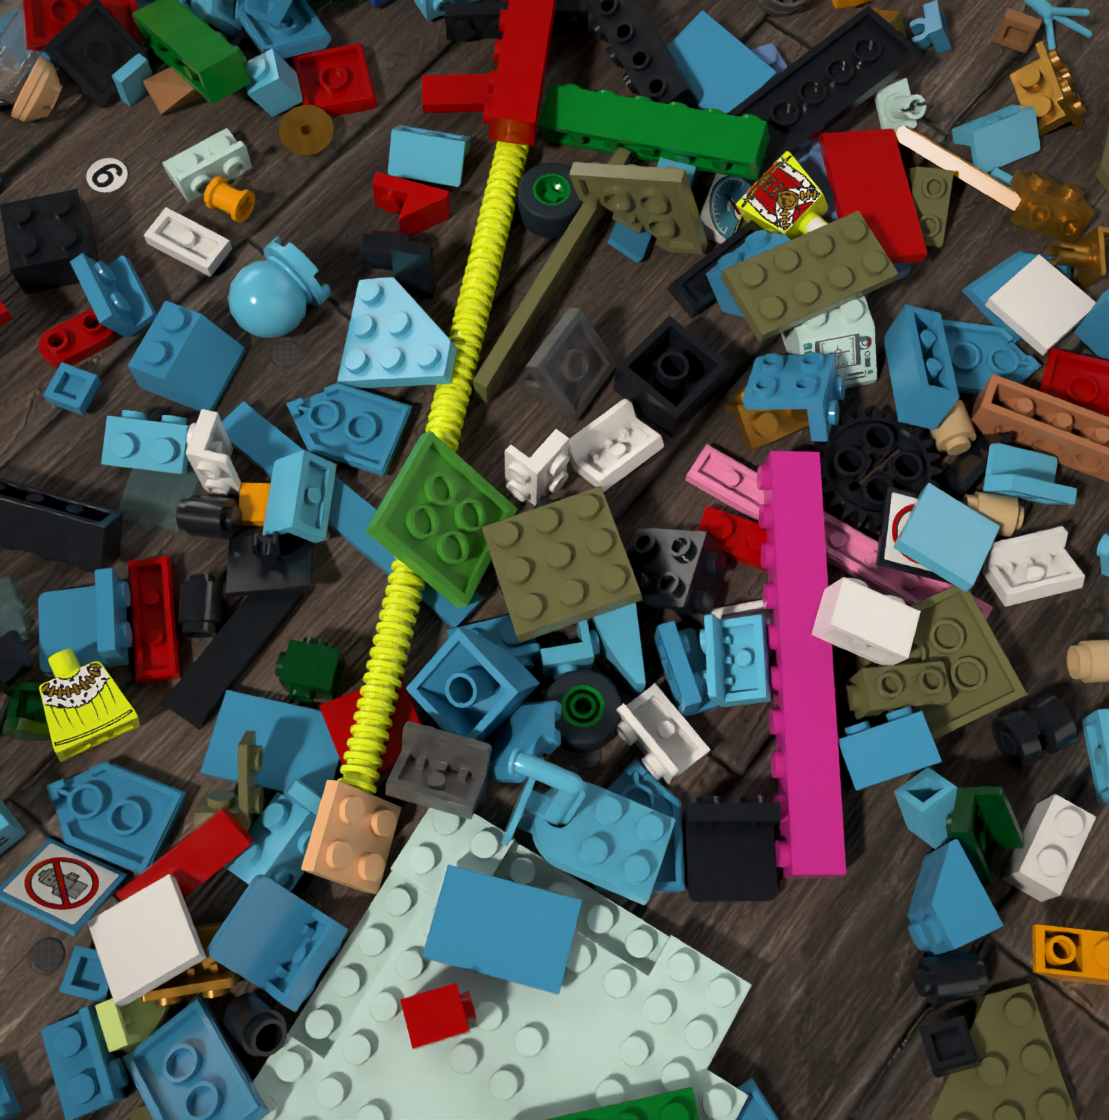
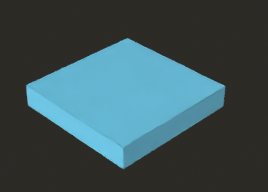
[893,483,1000,592]

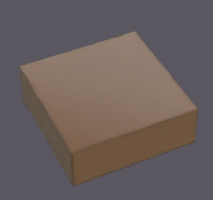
[993,8,1042,53]

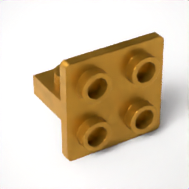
[1010,40,1087,137]

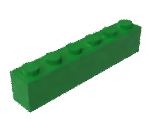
[538,84,770,181]

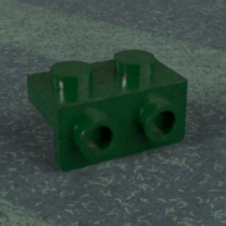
[946,786,1024,886]

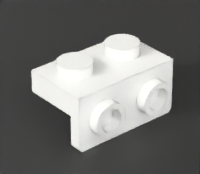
[568,399,664,492]
[185,409,241,497]
[505,429,570,506]
[982,526,1085,607]
[616,684,711,785]

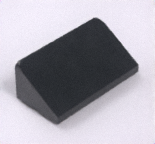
[936,433,1013,501]

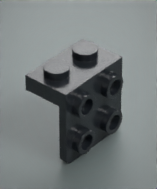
[627,528,727,629]
[684,795,781,902]

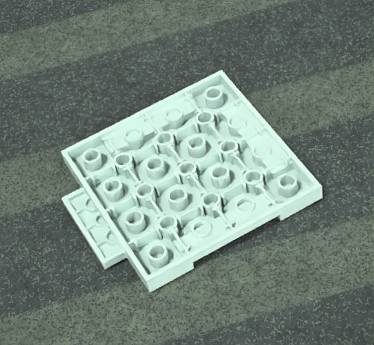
[253,808,752,1120]

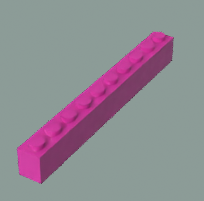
[757,451,846,879]

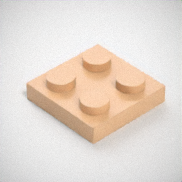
[301,780,401,894]

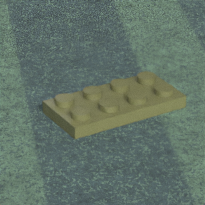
[720,211,899,342]

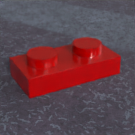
[698,506,768,572]

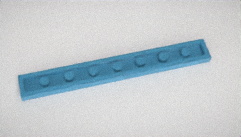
[222,401,484,628]

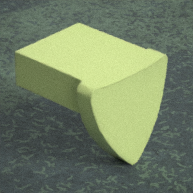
[95,997,169,1053]

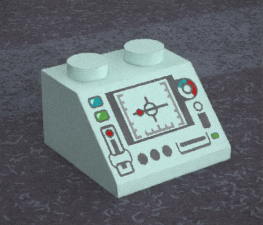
[781,295,877,389]

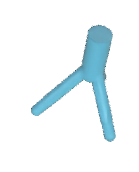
[1024,0,1092,50]

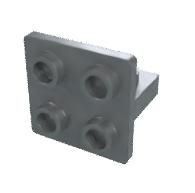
[385,721,492,820]

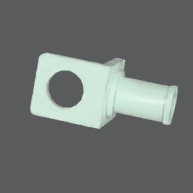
[872,78,926,133]

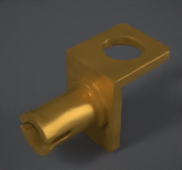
[1048,226,1109,288]

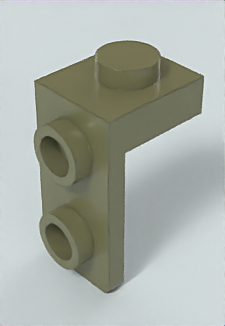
[844,661,952,723]

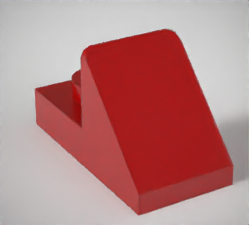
[372,172,451,236]

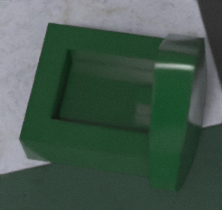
[2,681,51,741]

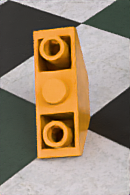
[1032,924,1109,986]

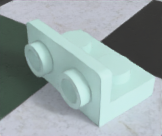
[162,128,252,203]

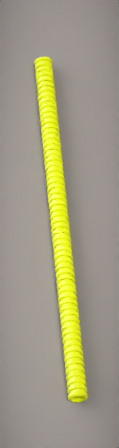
[337,141,529,795]

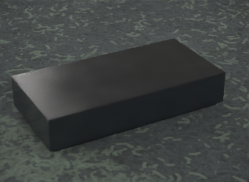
[390,238,436,299]

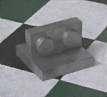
[515,307,618,422]

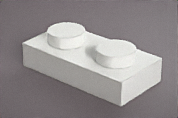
[144,207,232,277]

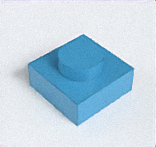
[43,362,102,416]
[59,945,112,1003]

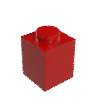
[400,982,477,1050]

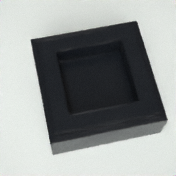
[919,1016,981,1078]

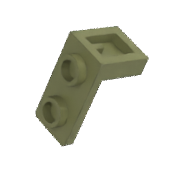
[906,167,954,247]
[193,731,264,831]

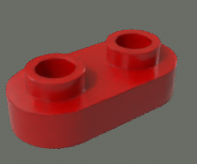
[38,309,118,369]

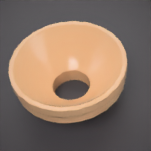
[10,56,63,122]

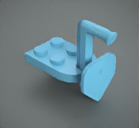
[501,747,676,905]

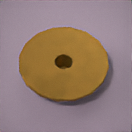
[279,105,334,156]

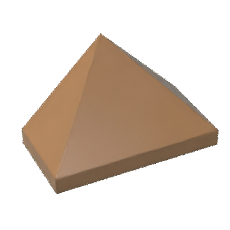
[142,68,202,116]

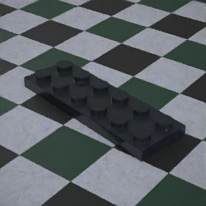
[727,6,920,187]

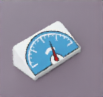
[700,173,751,244]

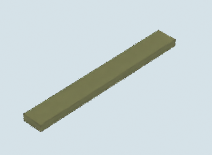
[473,147,631,406]

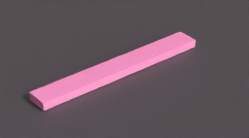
[685,444,993,620]

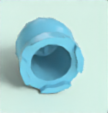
[228,237,331,338]

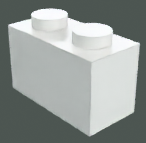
[811,577,921,666]
[1001,794,1096,902]

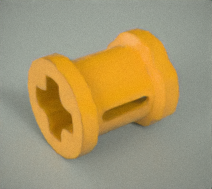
[204,176,255,223]

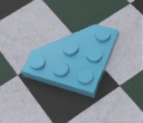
[337,277,457,388]

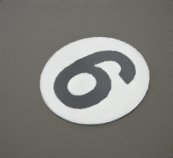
[86,158,128,193]

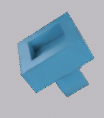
[909,0,951,54]

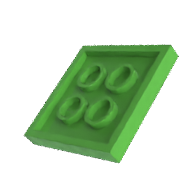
[365,431,517,608]

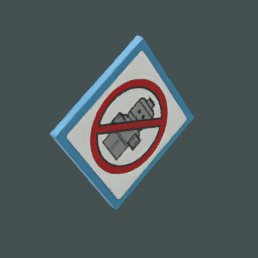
[0,838,127,937]

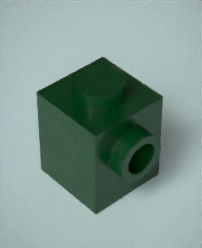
[275,637,345,702]

